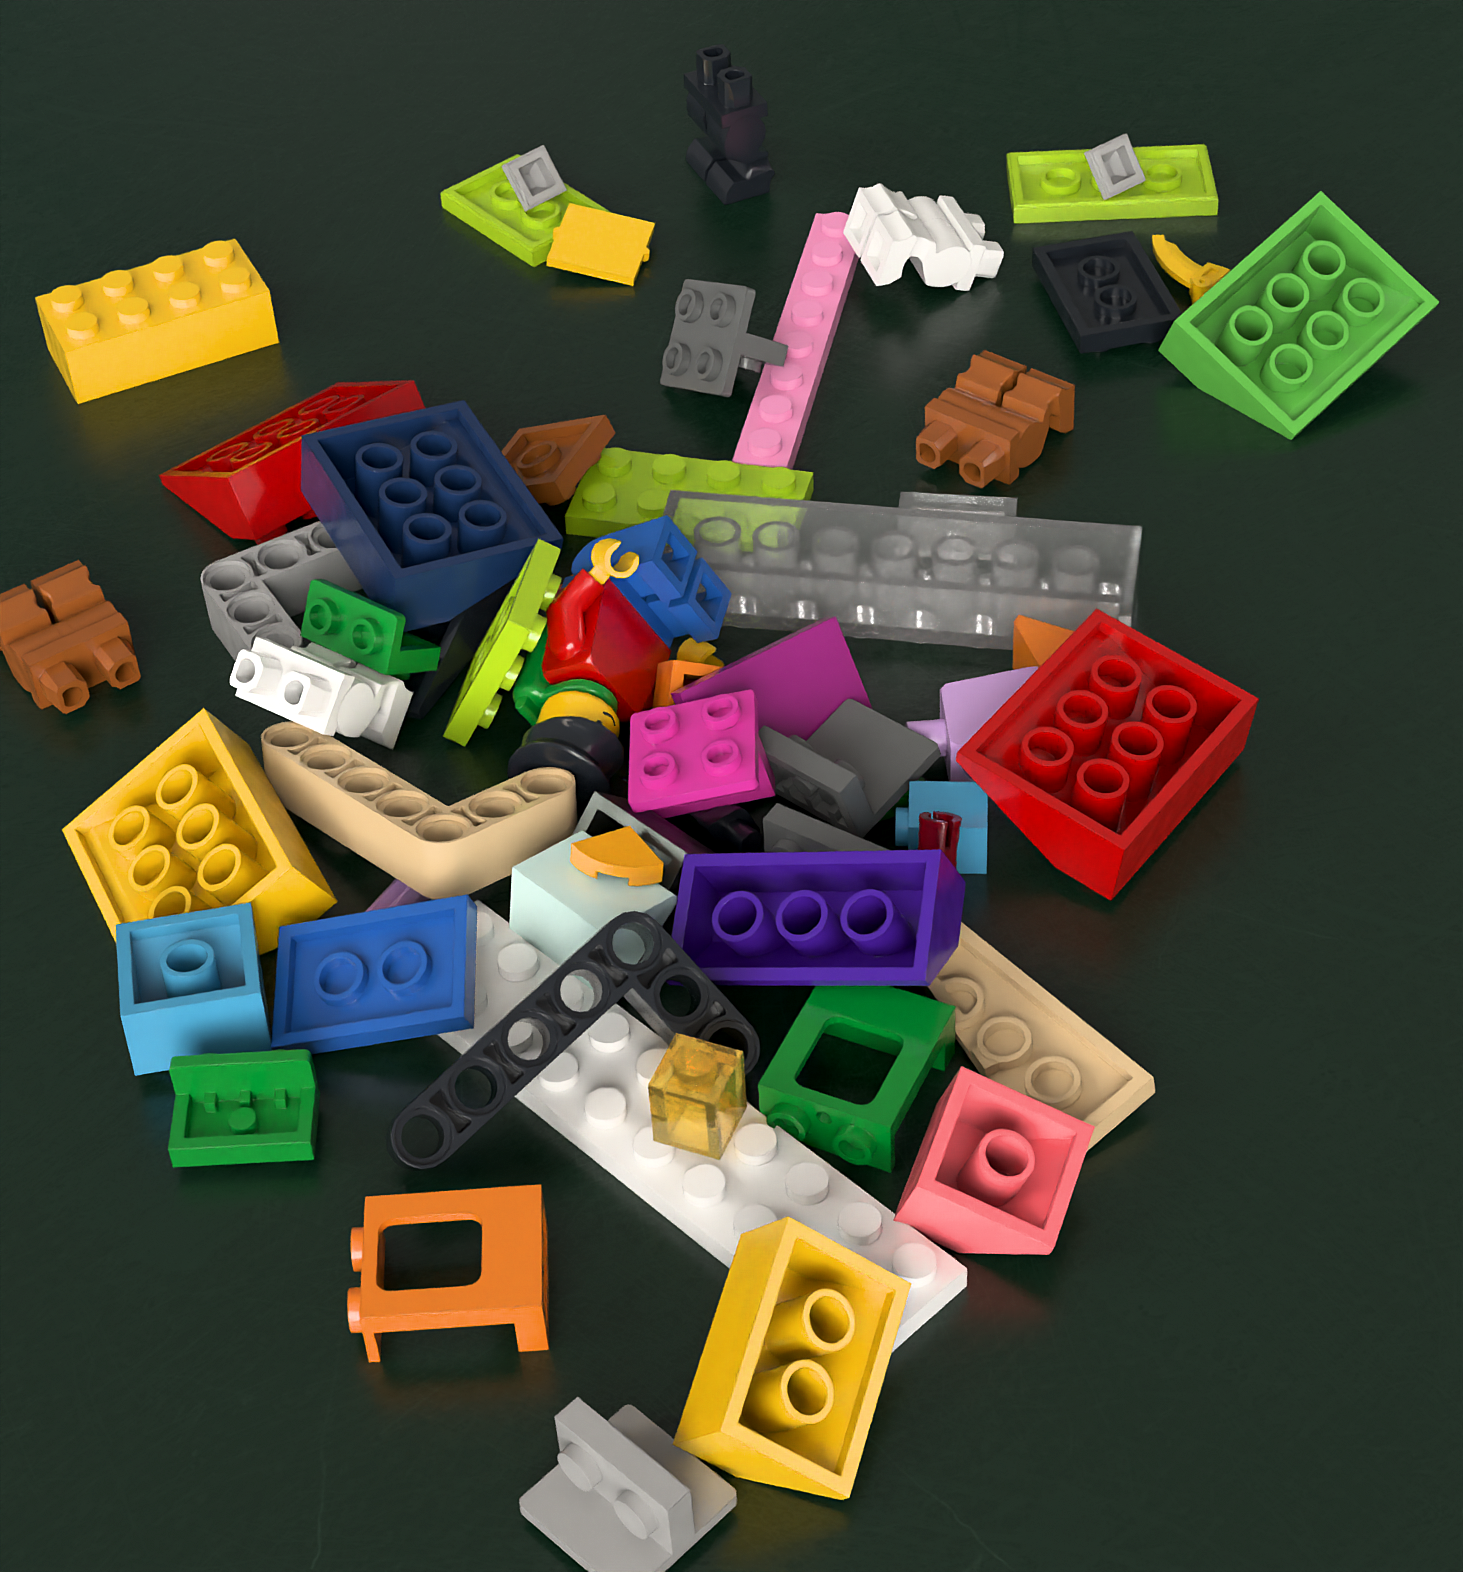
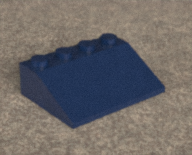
[301,400,563,632]

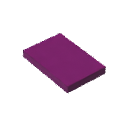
[670,616,873,805]

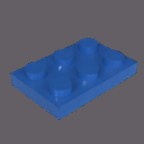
[271,894,477,1054]

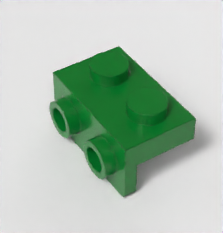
[300,579,441,680]
[168,1049,320,1167]

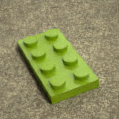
[565,448,814,561]

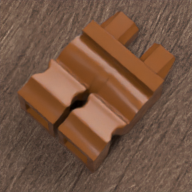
[916,350,1075,489]
[0,560,141,714]

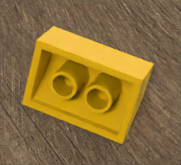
[672,1216,911,1500]

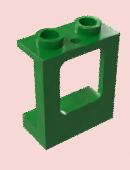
[758,986,956,1173]

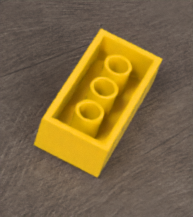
[35,238,279,404]

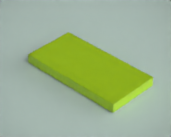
[1006,144,1219,224]

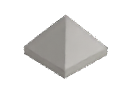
[1084,133,1146,200]
[501,145,567,212]

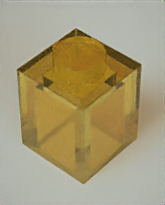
[648,1033,747,1160]

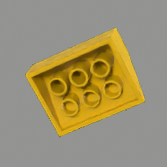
[62,708,338,955]

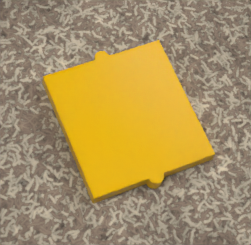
[546,203,655,286]

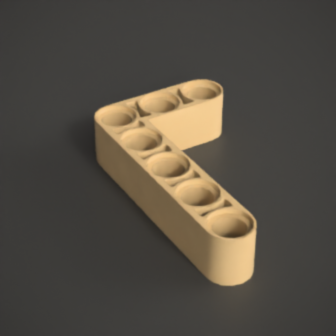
[261,721,578,900]

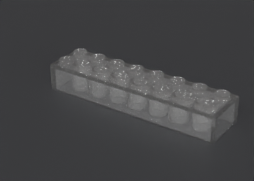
[663,490,1142,650]

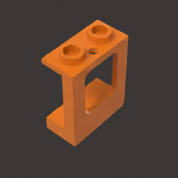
[347,1184,549,1362]

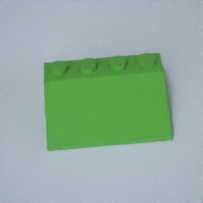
[1158,191,1439,440]

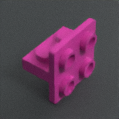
[628,689,775,818]

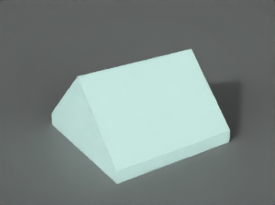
[509,831,678,990]

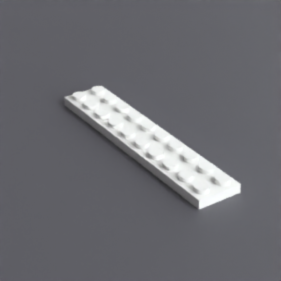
[437,899,967,1353]

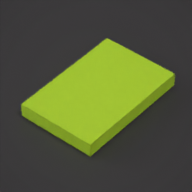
[440,154,611,267]

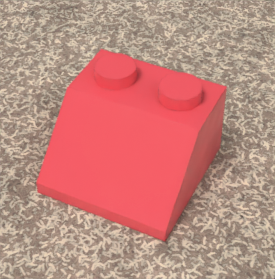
[893,1066,1095,1255]

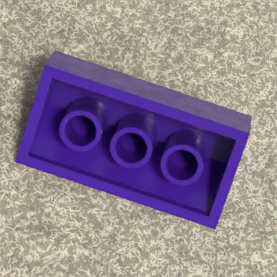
[666,850,966,986]

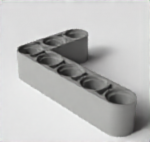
[200,521,362,662]

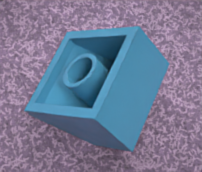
[115,902,272,1076]

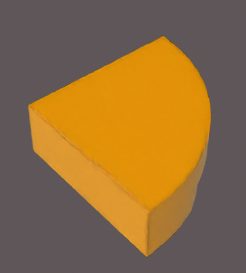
[570,826,664,886]

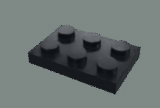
[1032,231,1182,354]

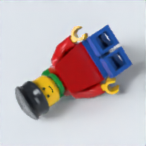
[507,515,732,810]

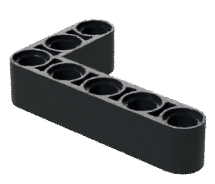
[385,911,760,1171]

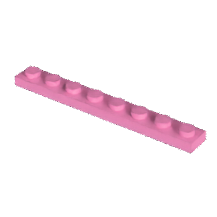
[732,212,859,470]

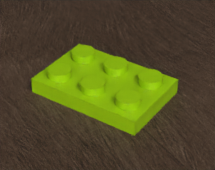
[443,538,562,746]

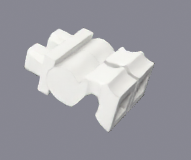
[843,183,1004,291]
[229,637,413,750]

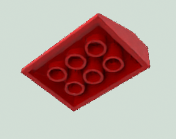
[159,380,425,545]
[956,609,1259,900]

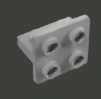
[519,1397,737,1572]

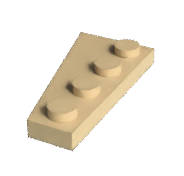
[920,922,1155,1152]

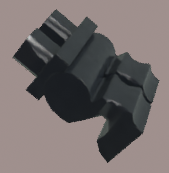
[684,44,775,205]

